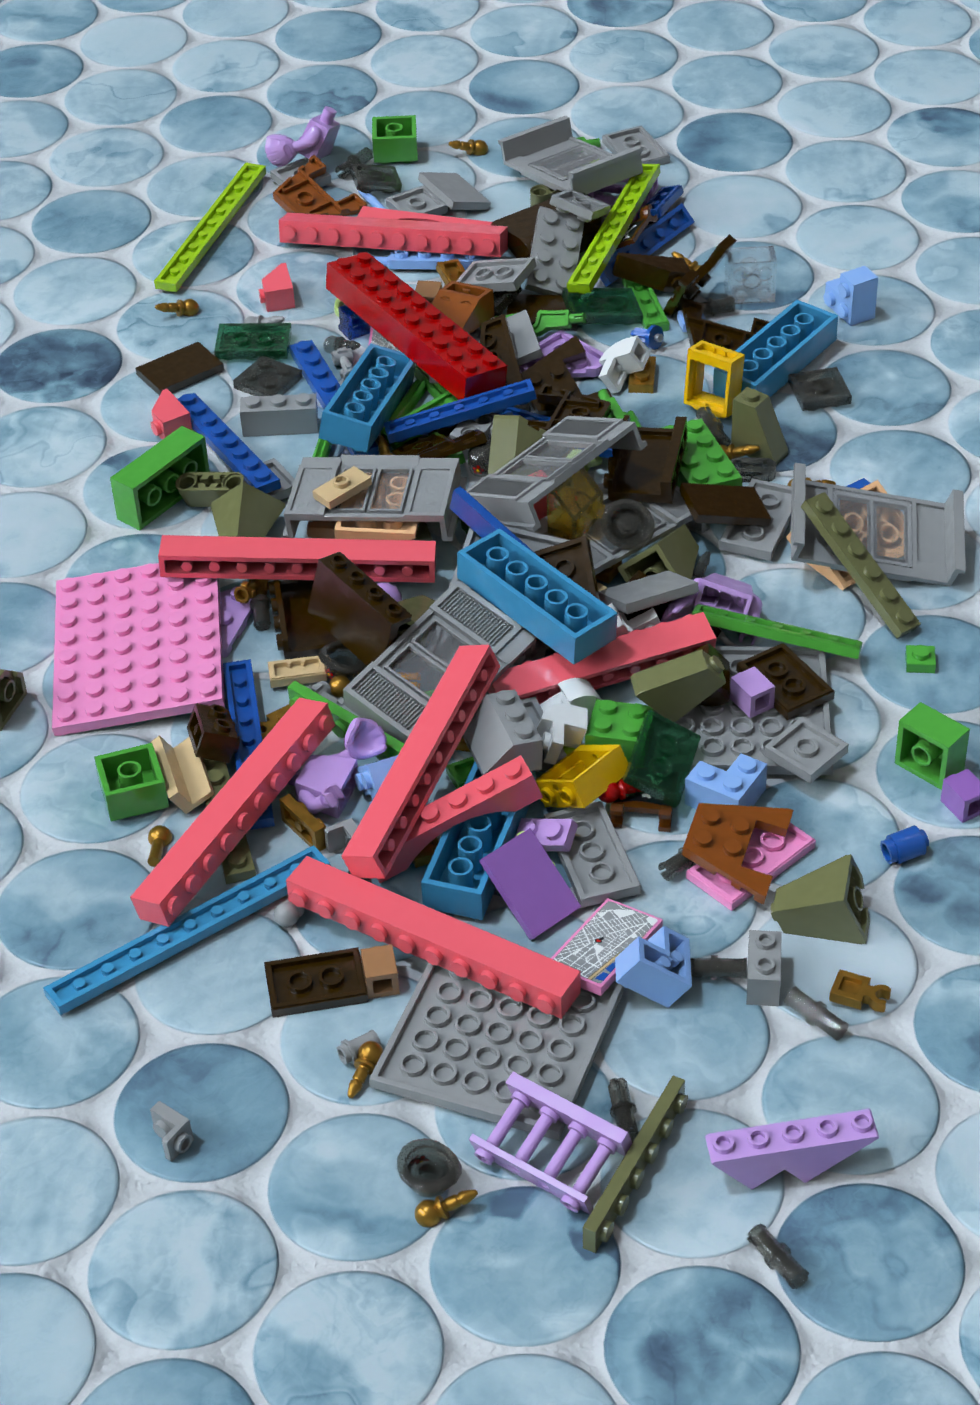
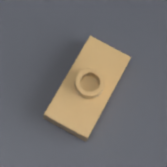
[312,466,372,510]
[268,655,327,688]

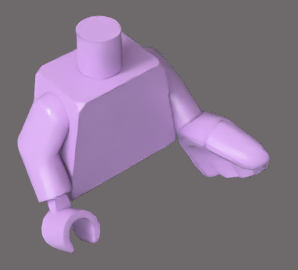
[265,106,340,167]
[660,573,762,645]
[287,717,387,818]

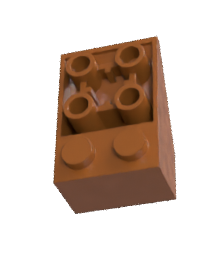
[431,281,495,335]

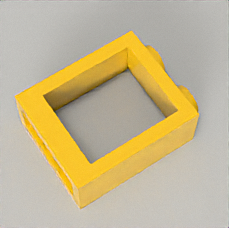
[683,340,745,418]
[535,744,631,808]

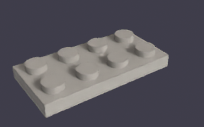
[524,206,584,296]
[719,478,791,561]
[544,801,641,908]

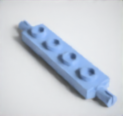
[374,250,499,270]

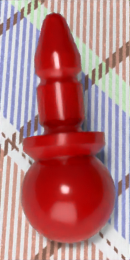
[598,779,651,803]

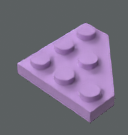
[520,330,604,377]
[220,586,258,658]

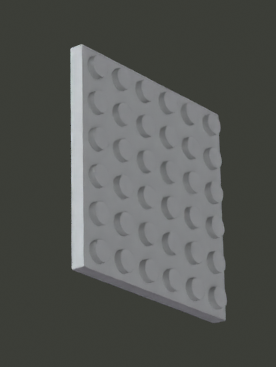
[654,646,833,775]
[369,963,624,1141]

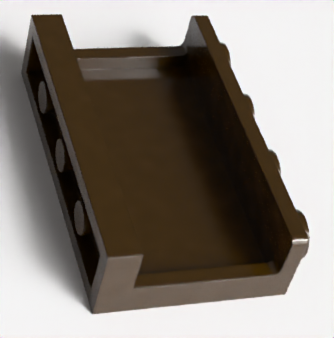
[603,415,688,504]
[307,552,412,671]
[268,580,352,660]

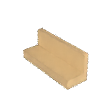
[150,735,214,814]

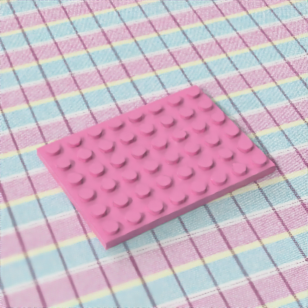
[52,563,225,736]

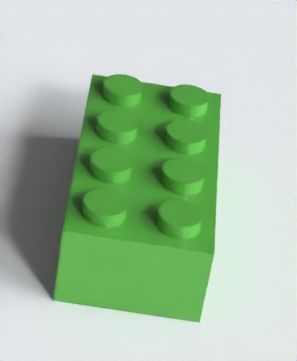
[663,418,742,488]
[110,426,210,531]

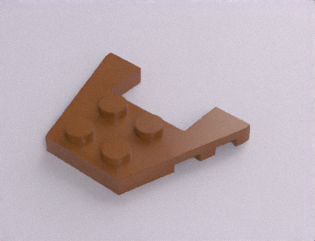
[273,155,367,216]
[681,803,794,904]

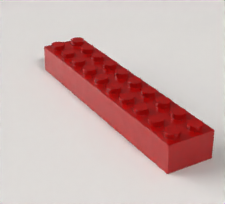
[326,252,508,400]

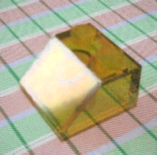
[547,467,605,540]

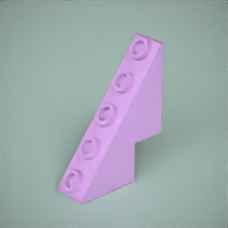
[705,1109,879,1189]

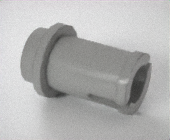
[337,1030,381,1065]

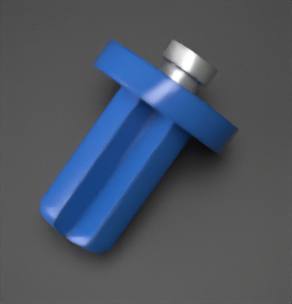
[630,325,664,350]

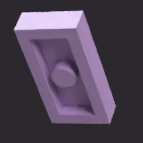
[515,818,578,852]

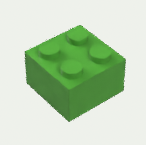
[372,115,418,164]
[585,699,654,770]
[894,702,970,790]
[94,743,169,822]

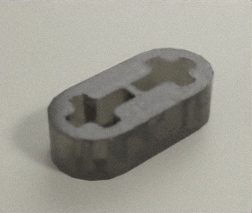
[731,458,777,482]

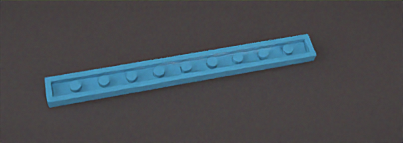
[43,845,331,1016]

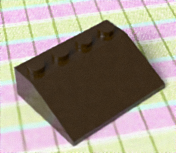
[491,199,605,258]

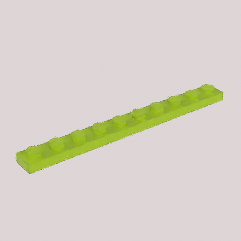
[154,163,266,292]
[567,164,661,294]

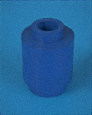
[880,825,929,864]

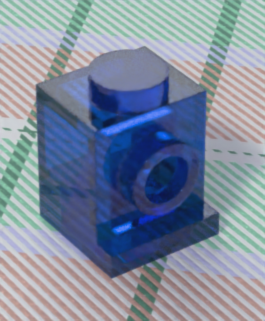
[338,305,370,340]

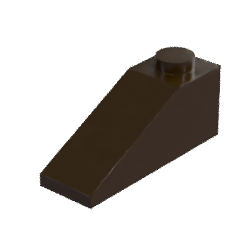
[612,252,690,293]

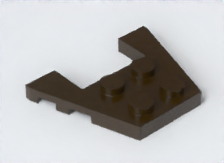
[663,234,737,318]
[682,298,769,351]
[522,336,612,417]
[527,384,611,431]
[391,423,487,458]

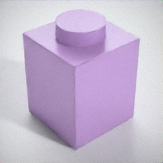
[730,666,775,718]

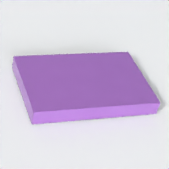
[479,828,581,940]

